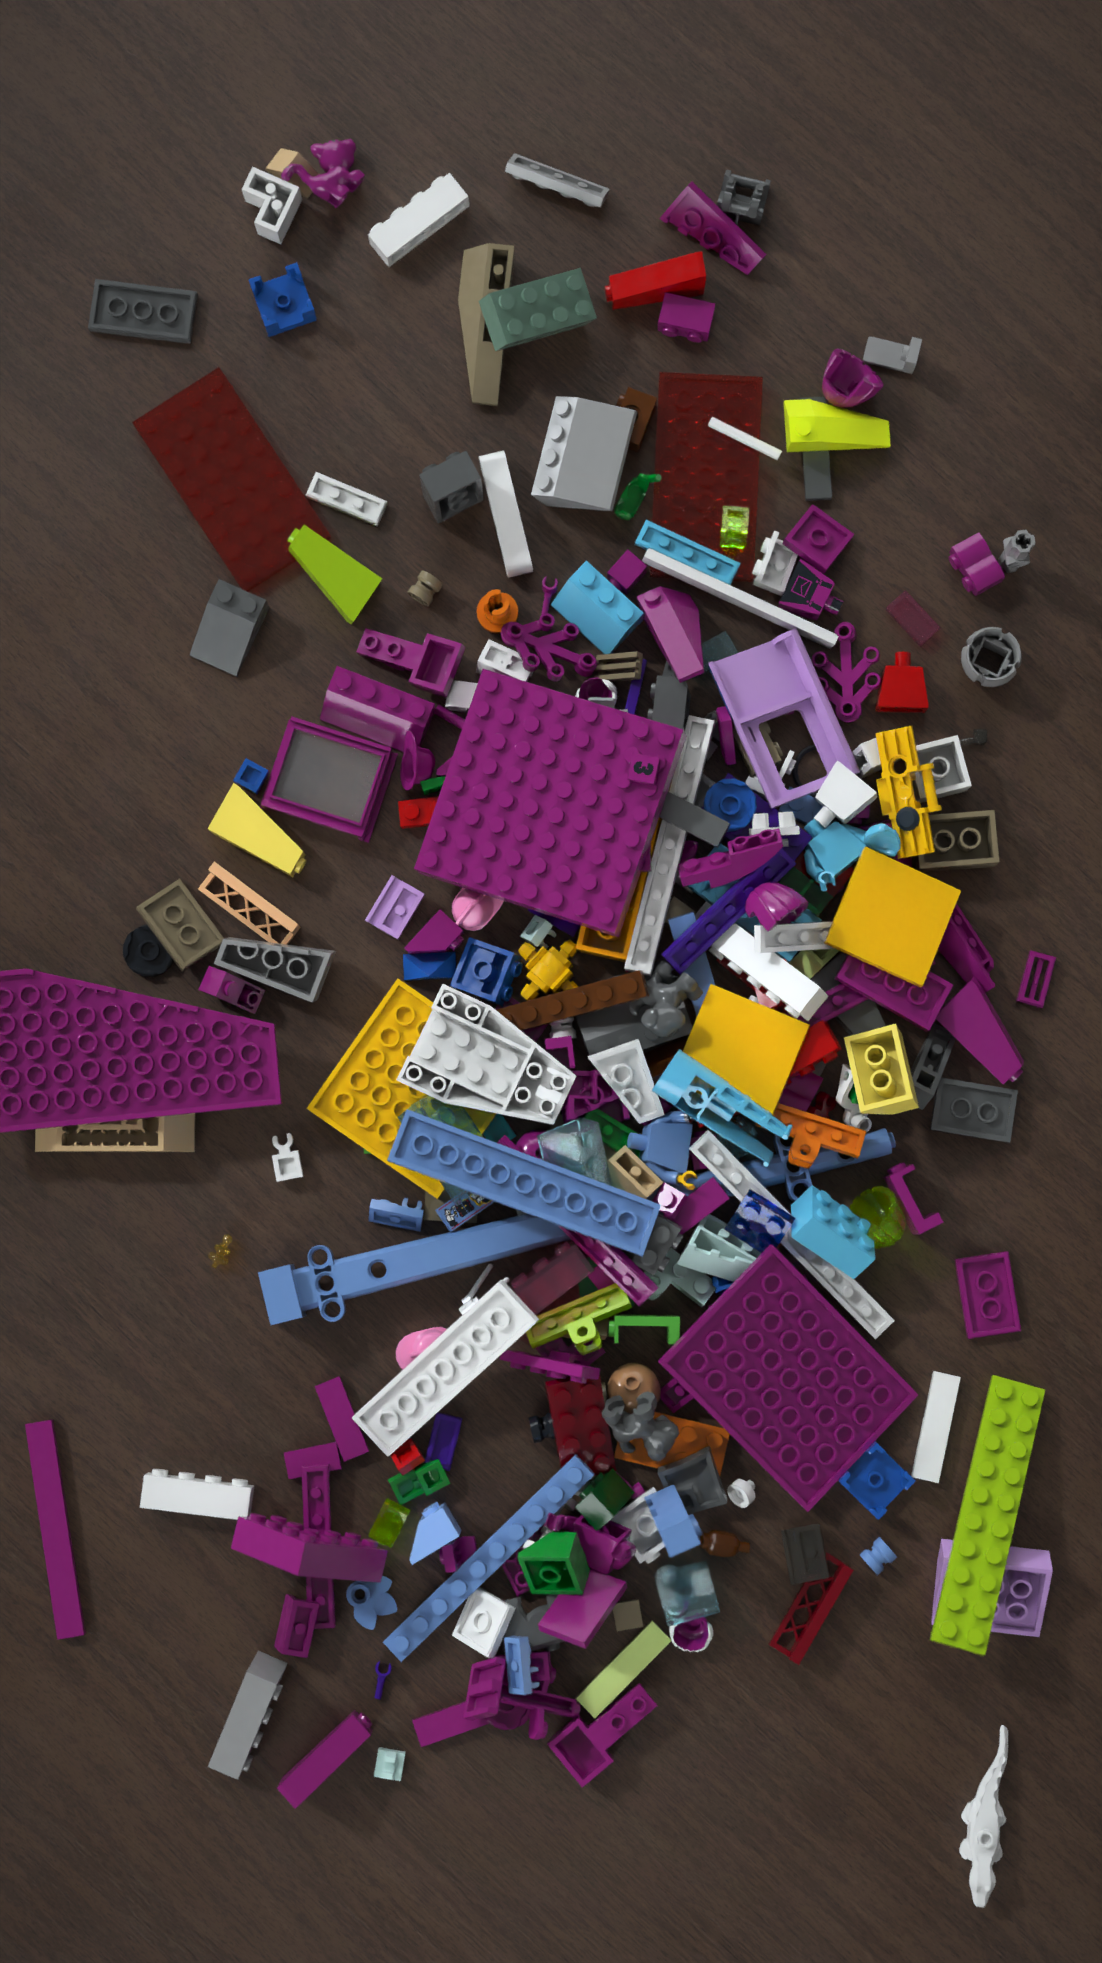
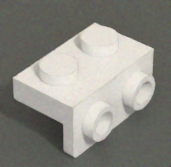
[752,530,797,596]

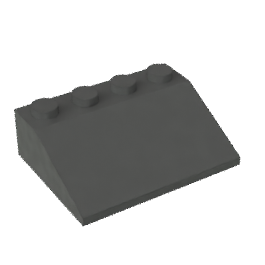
[575,959,693,1068]

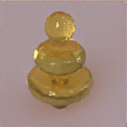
[208,1234,232,1269]

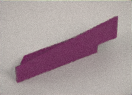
[938,903,995,992]

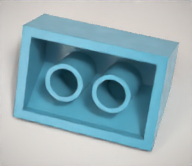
[551,561,644,654]

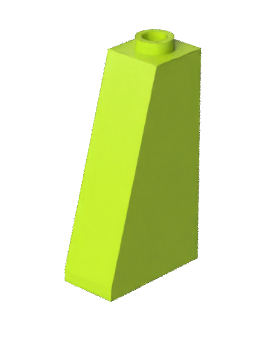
[287,525,382,625]

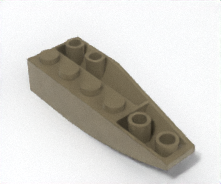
[458,243,515,406]

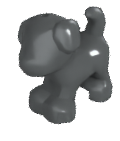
[629,961,703,1037]
[602,1392,679,1462]

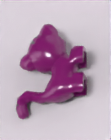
[281,139,365,208]

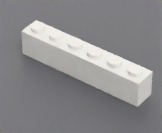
[695,901,828,1021]

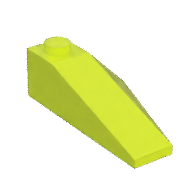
[784,399,891,452]

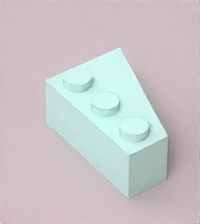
[676,1214,767,1282]

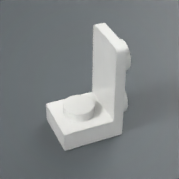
[745,750,796,802]

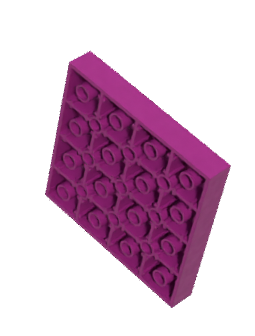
[414,669,687,938]

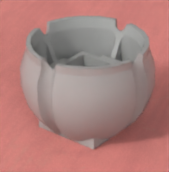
[961,627,1022,687]

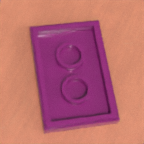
[954,1251,1021,1339]
[538,1568,627,1649]

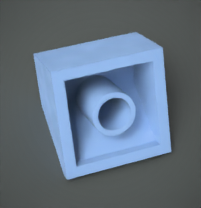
[410,1502,461,1565]

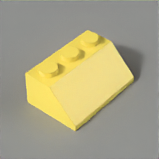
[844,1024,919,1115]

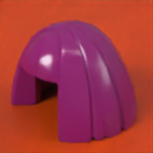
[822,348,884,408]
[745,882,809,932]

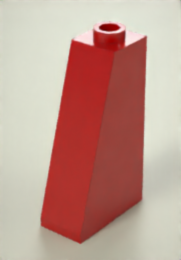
[604,251,706,310]

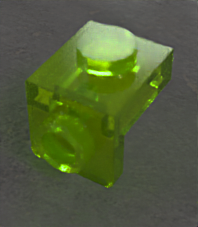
[368,1498,411,1548]

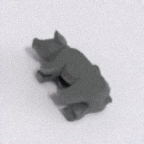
[502,1594,564,1653]

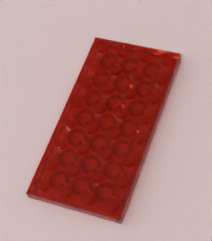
[132,367,331,592]
[650,372,763,582]

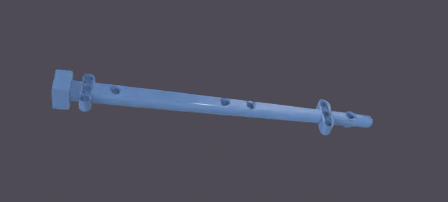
[258,1128,896,1325]

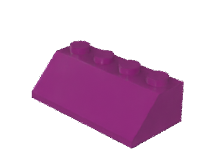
[320,666,436,752]

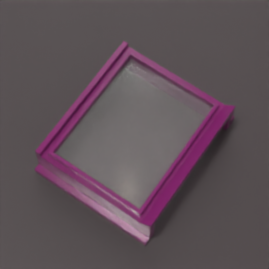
[260,716,398,843]

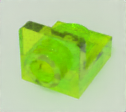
[720,506,749,549]

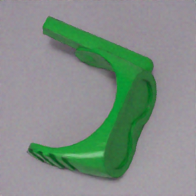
[614,473,662,520]

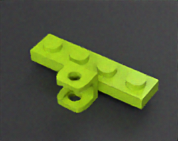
[526,1283,632,1355]

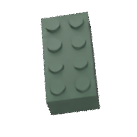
[479,268,597,352]

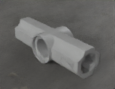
[998,530,1035,573]

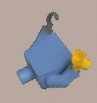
[627,1108,701,1190]

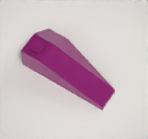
[636,586,704,683]

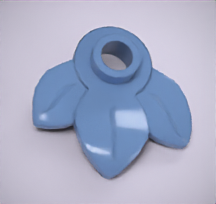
[346,1576,397,1630]

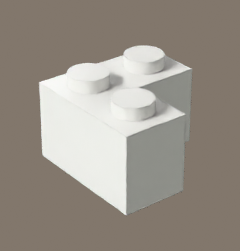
[242,167,302,244]

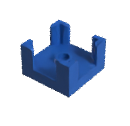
[248,262,317,337]
[838,1442,915,1520]

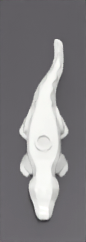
[959,1725,1008,1907]

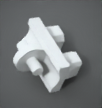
[749,812,800,847]

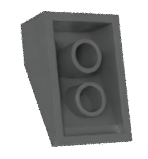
[189,579,270,677]

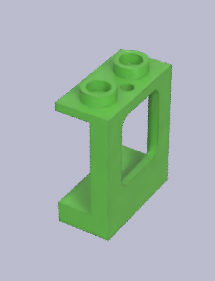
[608,1314,680,1344]

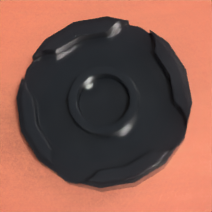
[123,925,174,977]

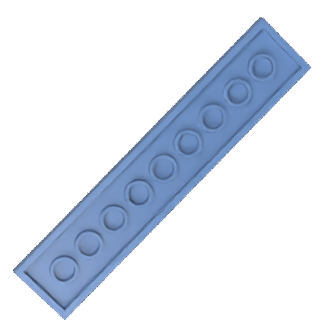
[387,1109,661,1257]

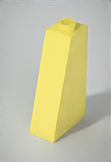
[208,783,307,877]

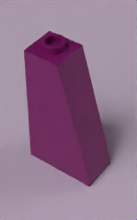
[936,976,1024,1084]
[277,1710,373,1809]

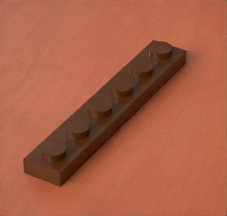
[496,970,649,1031]

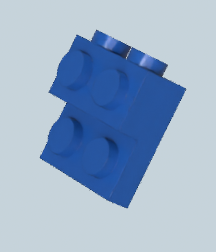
[450,937,523,1006]

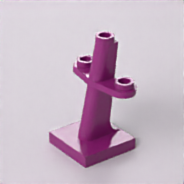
[463,1657,580,1740]

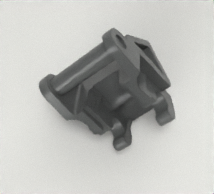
[717,170,771,226]

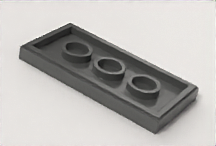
[88,279,198,344]

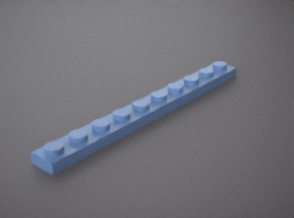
[383,1454,595,1662]

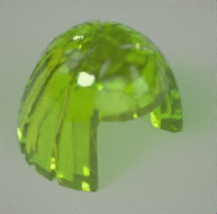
[849,1186,906,1249]

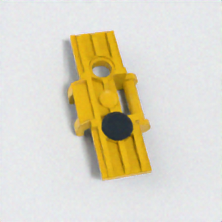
[875,726,942,859]

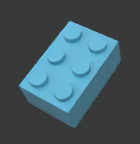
[791,1185,875,1279]

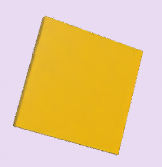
[824,846,961,987]
[683,984,810,1115]

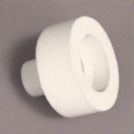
[727,1479,755,1508]

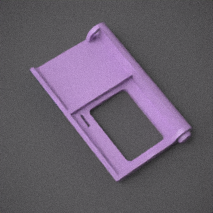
[707,629,861,809]

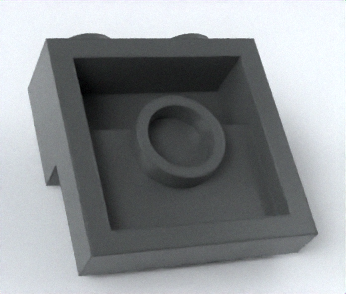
[621,1213,683,1275]

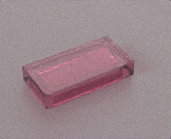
[885,590,941,647]

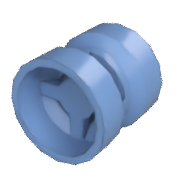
[859,1537,897,1576]

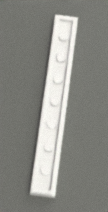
[642,548,839,649]

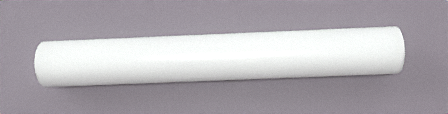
[708,417,782,461]

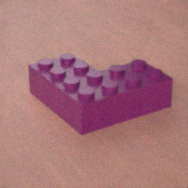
[231,1513,388,1583]

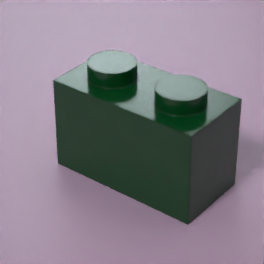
[575,1468,635,1531]

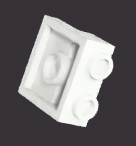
[611,1486,665,1564]

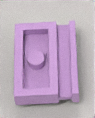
[365,875,425,940]

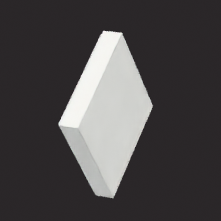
[452,1587,516,1658]

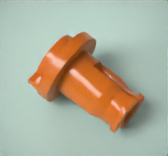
[477,589,518,633]

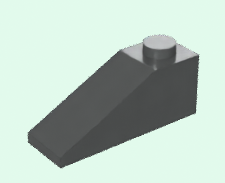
[910,1023,956,1110]

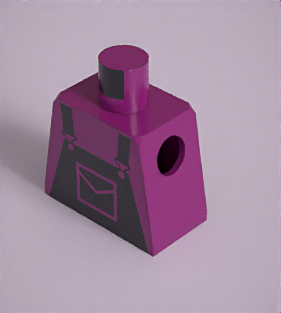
[778,559,844,620]

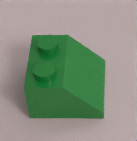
[517,1532,590,1595]

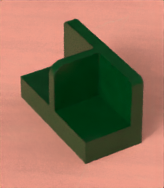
[777,867,833,917]

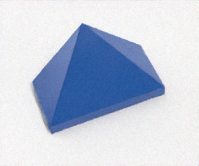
[403,952,456,981]

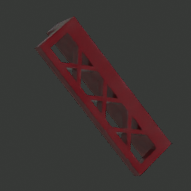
[769,1550,853,1665]

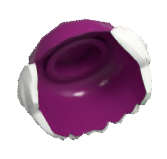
[575,677,617,704]
[669,1611,713,1652]

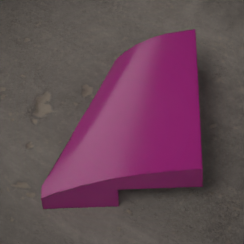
[564,1070,619,1120]

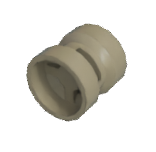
[407,570,443,607]

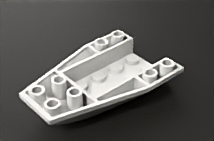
[396,984,576,1125]

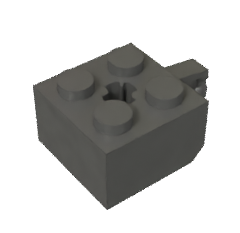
[647,661,691,732]

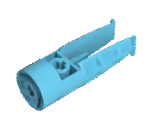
[651,1049,793,1167]

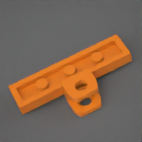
[755,1103,866,1169]

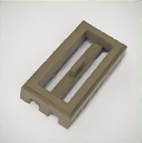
[594,651,643,682]

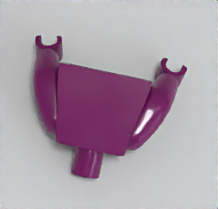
[544,1512,636,1574]

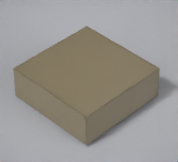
[613,1598,643,1631]

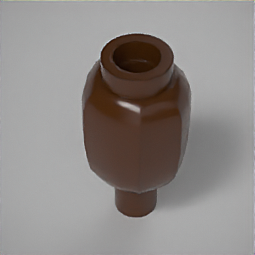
[700,1530,750,1557]

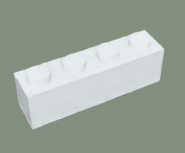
[368,173,469,267]
[140,1469,254,1520]

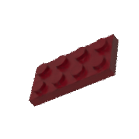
[545,1374,616,1476]

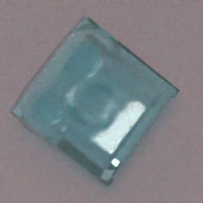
[653,1561,720,1627]

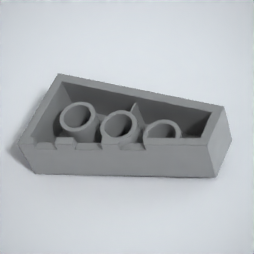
[214,937,336,1003]
[208,1651,288,1780]

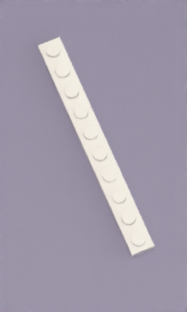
[624,715,715,976]
[689,1130,895,1339]

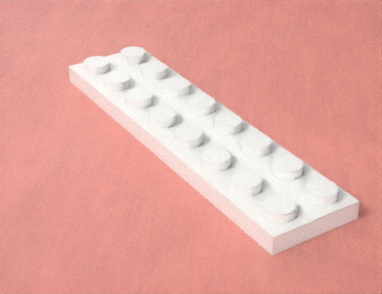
[352,1279,539,1457]

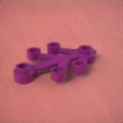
[501,613,597,682]
[812,622,882,723]

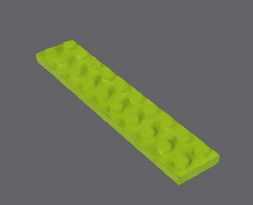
[930,1375,1045,1656]

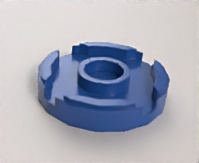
[703,778,757,832]

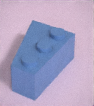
[644,1484,703,1557]

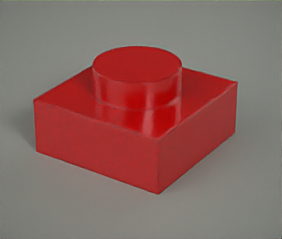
[390,1438,425,1476]

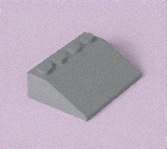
[531,396,637,511]

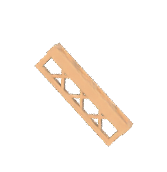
[198,861,301,945]

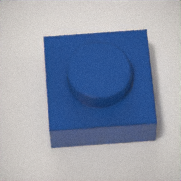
[233,758,270,794]

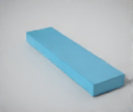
[635,520,741,585]

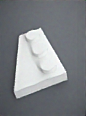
[588,1039,665,1124]

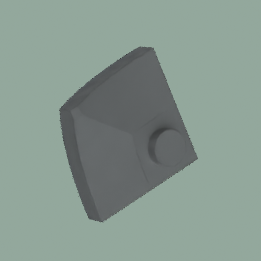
[657,1446,727,1514]

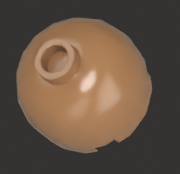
[607,1363,661,1414]

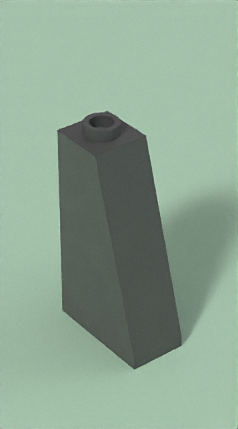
[811,952,886,1036]

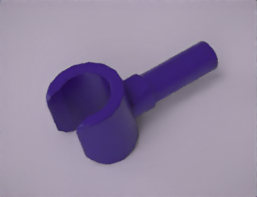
[374,1661,392,1699]

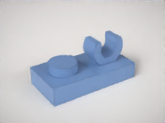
[368,1198,424,1232]
[504,1636,539,1695]

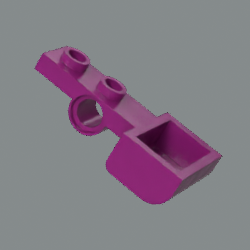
[356,628,466,697]
[547,1683,657,1788]

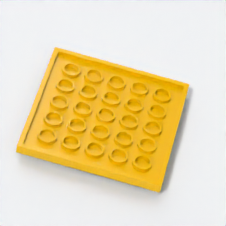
[306,978,497,1199]

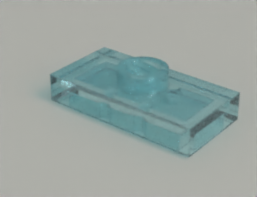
[692,631,738,680]

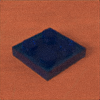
[725,1189,796,1253]

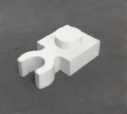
[272,1133,304,1182]

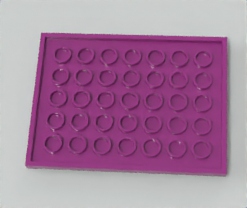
[658,1244,918,1512]

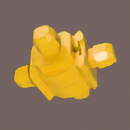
[518,940,579,1001]

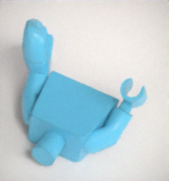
[804,819,901,891]

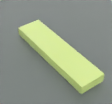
[576,1620,671,1718]

